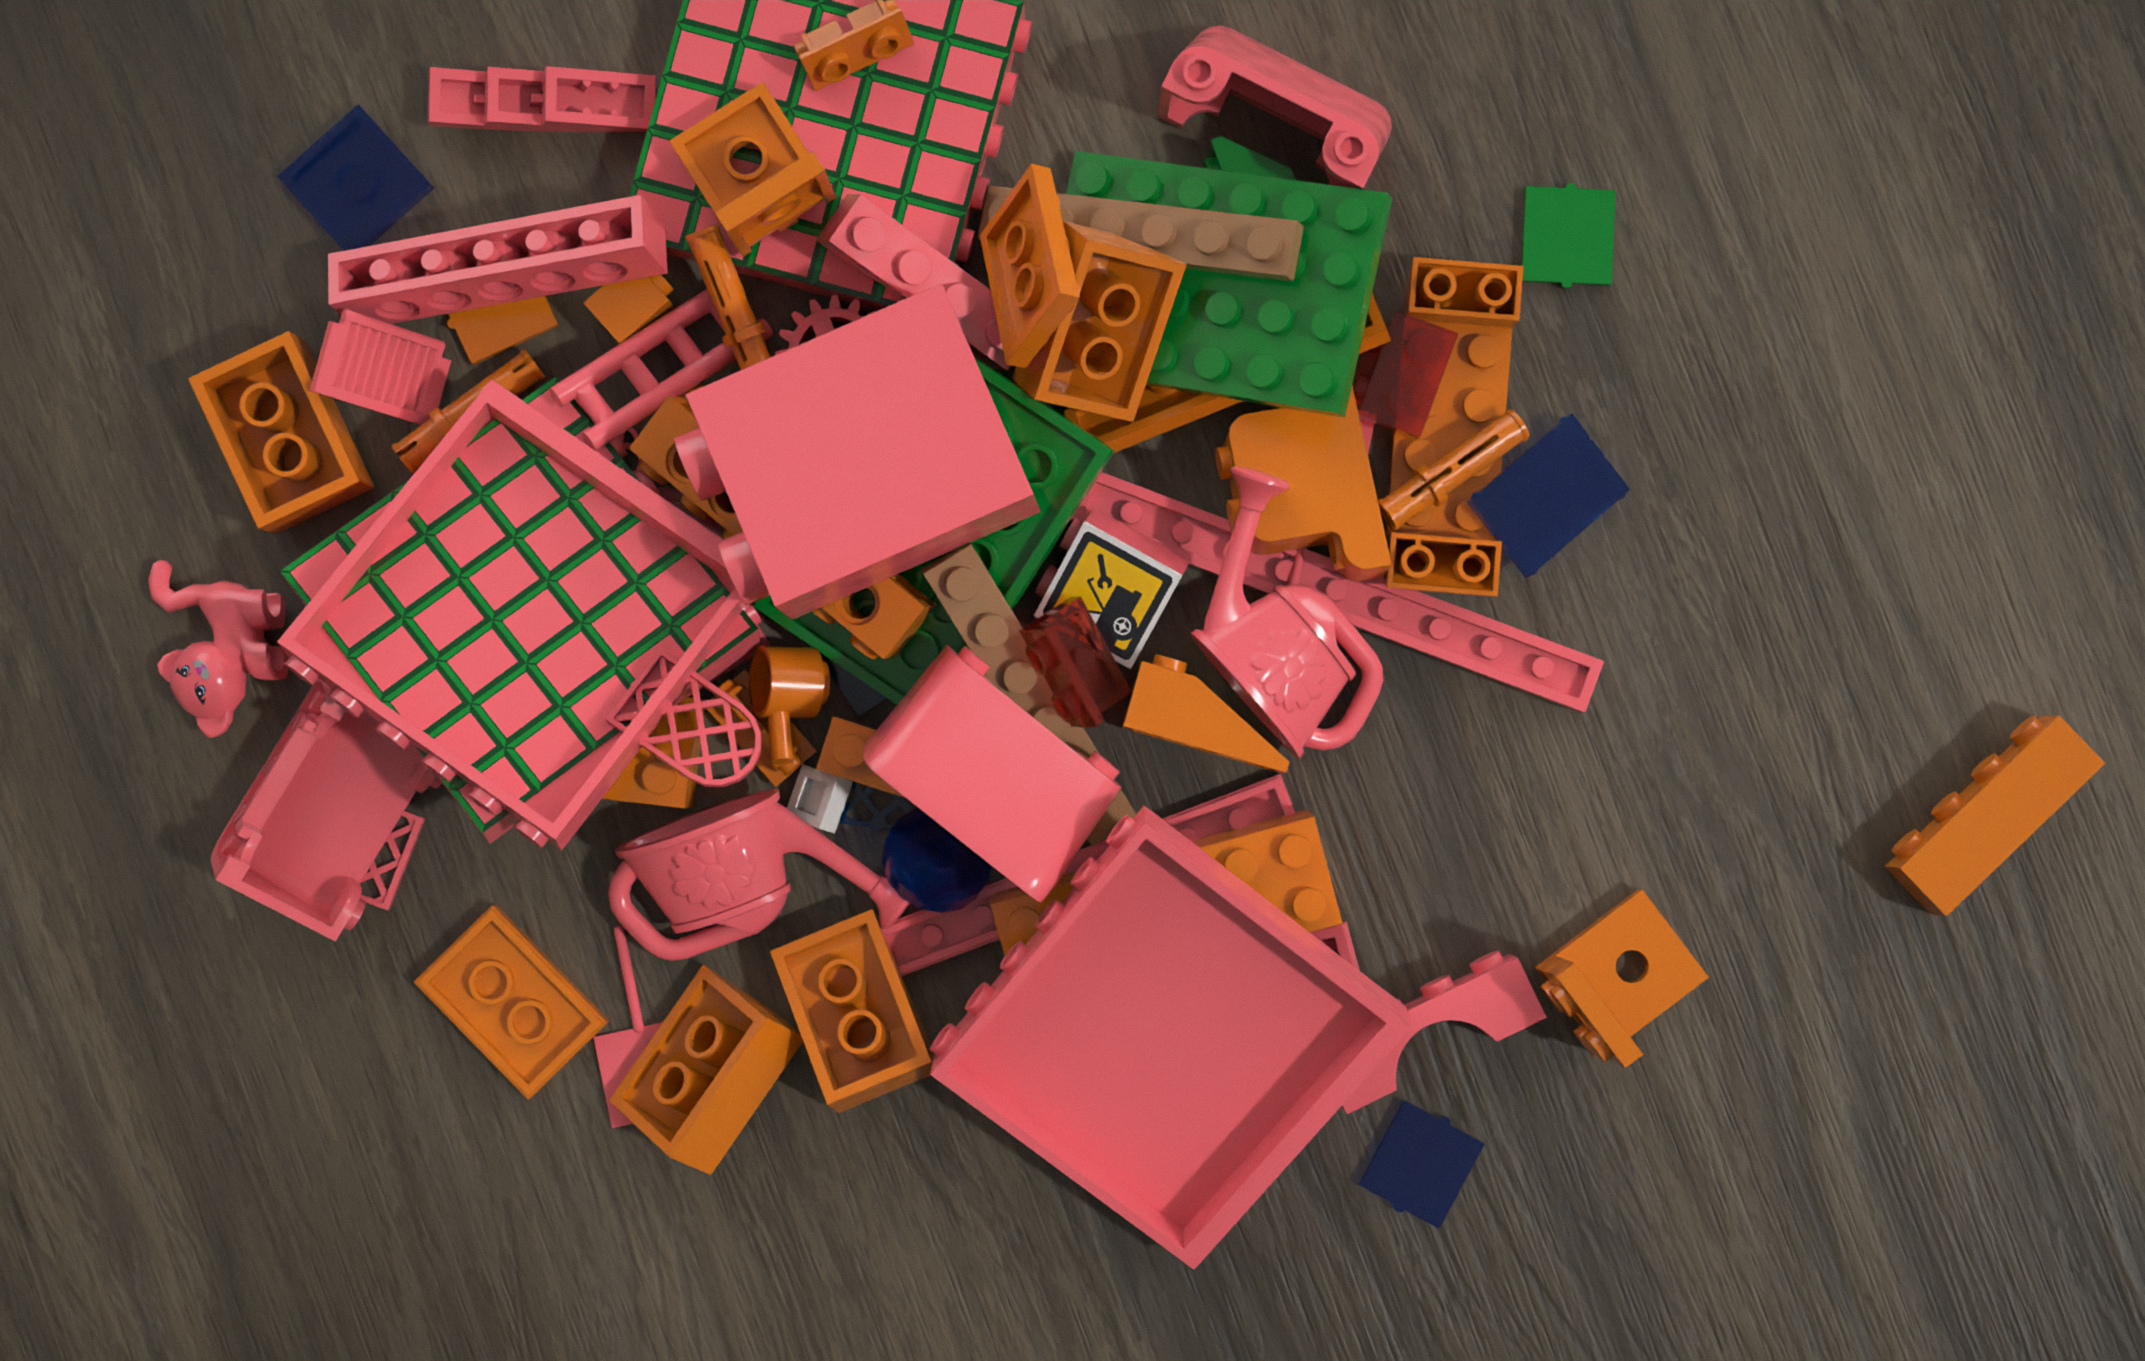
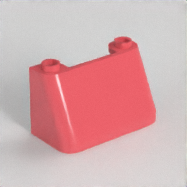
[1157,26,1392,189]
[862,645,1121,902]
[210,679,442,942]

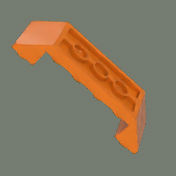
[1385,257,1524,597]

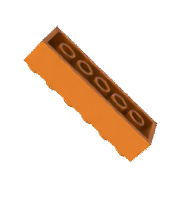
[990,809,1343,956]

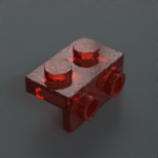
[1353,311,1458,439]
[1019,596,1132,728]

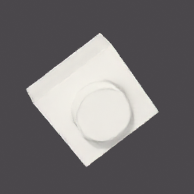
[787,764,853,834]

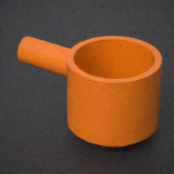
[749,646,830,765]

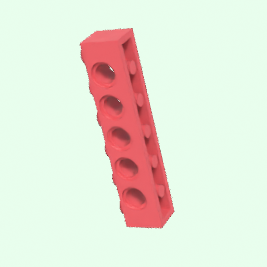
[328,195,668,324]

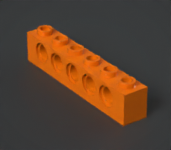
[629,396,937,660]

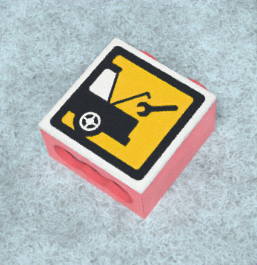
[1034,508,1190,669]

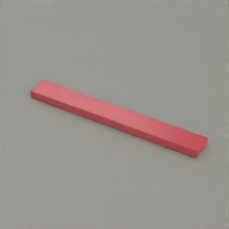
[882,774,1295,976]

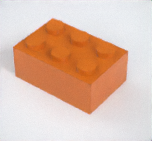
[188,331,375,534]

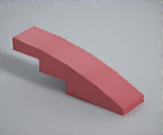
[427,66,656,133]

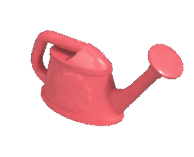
[1190,466,1384,759]
[608,789,920,961]

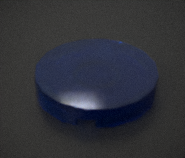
[881,808,992,913]

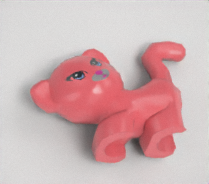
[148,560,289,738]

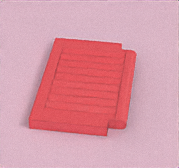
[309,309,452,425]

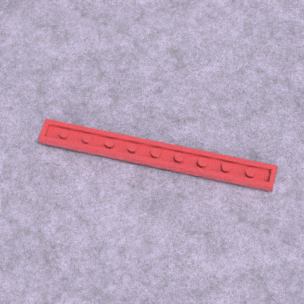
[1071,472,1604,713]

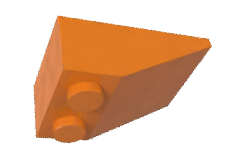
[1122,654,1290,773]
[770,909,934,1113]

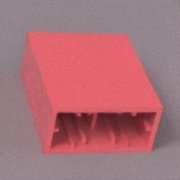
[674,283,1041,620]

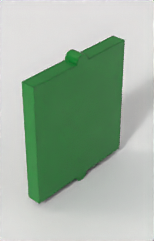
[1521,183,1616,290]

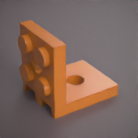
[669,82,836,257]
[1534,889,1709,1068]

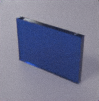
[1466,414,1631,578]

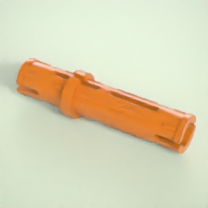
[685,224,770,370]
[391,348,546,474]
[1378,409,1530,531]

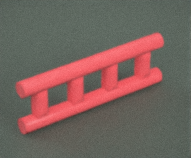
[549,289,773,451]

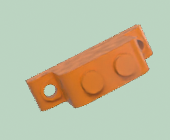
[1215,386,1392,582]

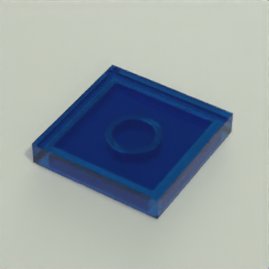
[277,104,434,251]

